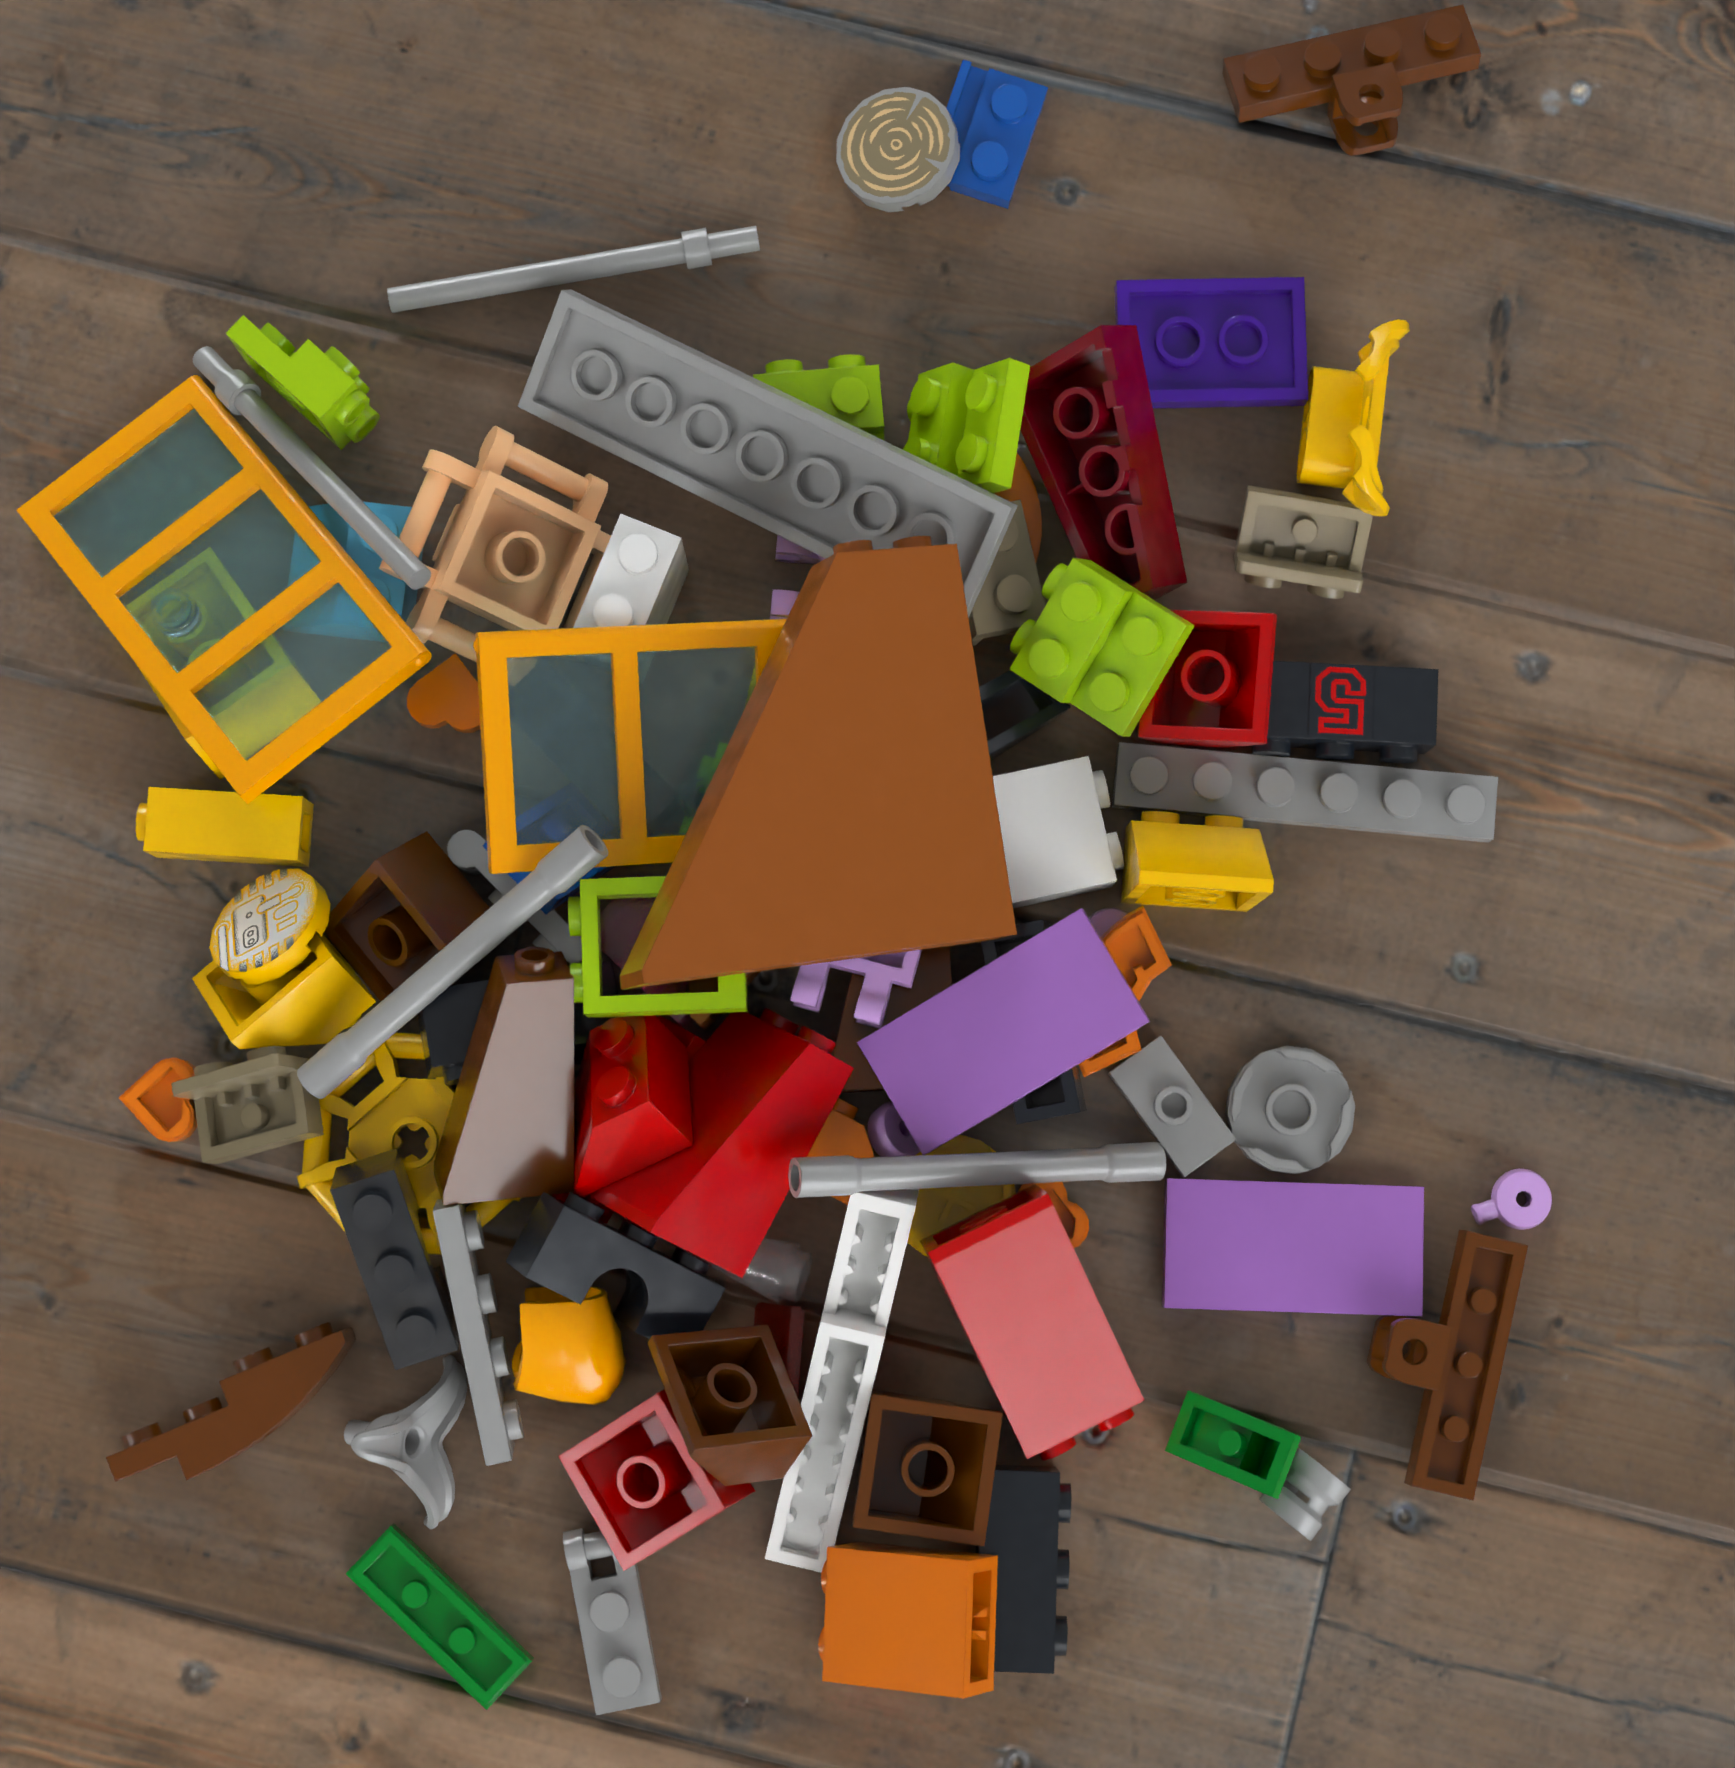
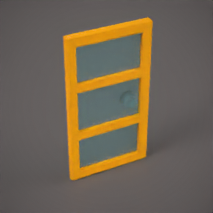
[16,375,432,804]
[473,619,787,874]

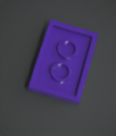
[1114,277,1308,408]

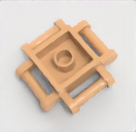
[379,425,611,686]

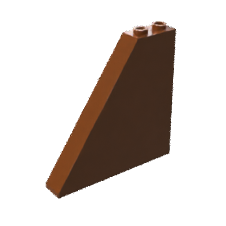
[619,536,1017,990]

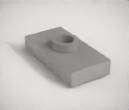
[1108,1035,1237,1177]

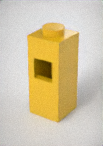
[136,787,314,867]

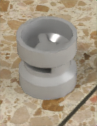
[1259,1448,1351,1541]

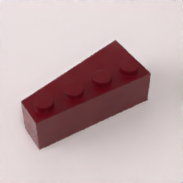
[1020,325,1188,600]

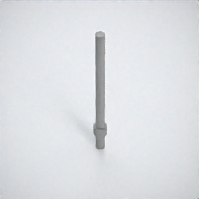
[387,226,760,313]
[193,346,431,590]

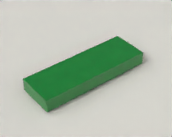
[346,1523,534,1710]

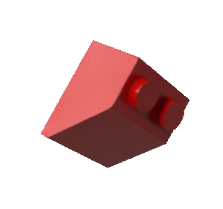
[1138,610,1277,747]
[574,1015,693,1197]
[558,1390,755,1571]

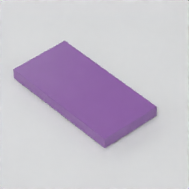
[857,908,1151,1155]
[1162,1178,1424,1316]

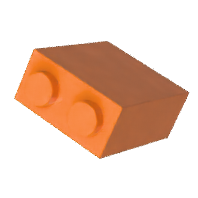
[818,1542,998,1699]

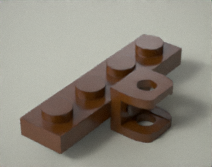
[1222,4,1481,156]
[1367,1230,1528,1501]

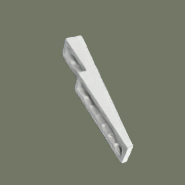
[765,1189,919,1573]

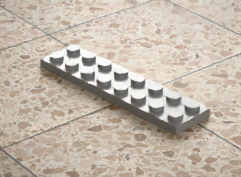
[518,289,1018,618]

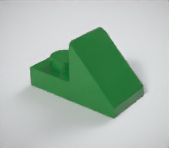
[1165,1390,1301,1499]

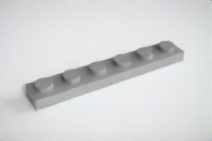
[1112,742,1498,843]

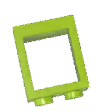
[568,876,747,1018]

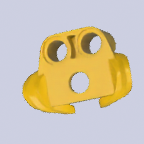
[1297,319,1410,517]

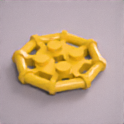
[296,1032,521,1255]

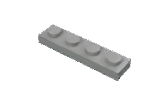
[433,1199,524,1466]

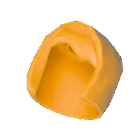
[512,1286,626,1405]

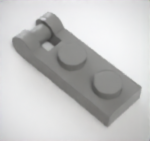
[447,830,582,964]
[563,1528,662,1715]

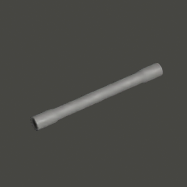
[297,825,608,1099]
[788,1142,1166,1198]

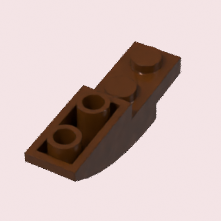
[106,1322,356,1482]

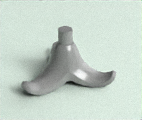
[344,1355,468,1529]

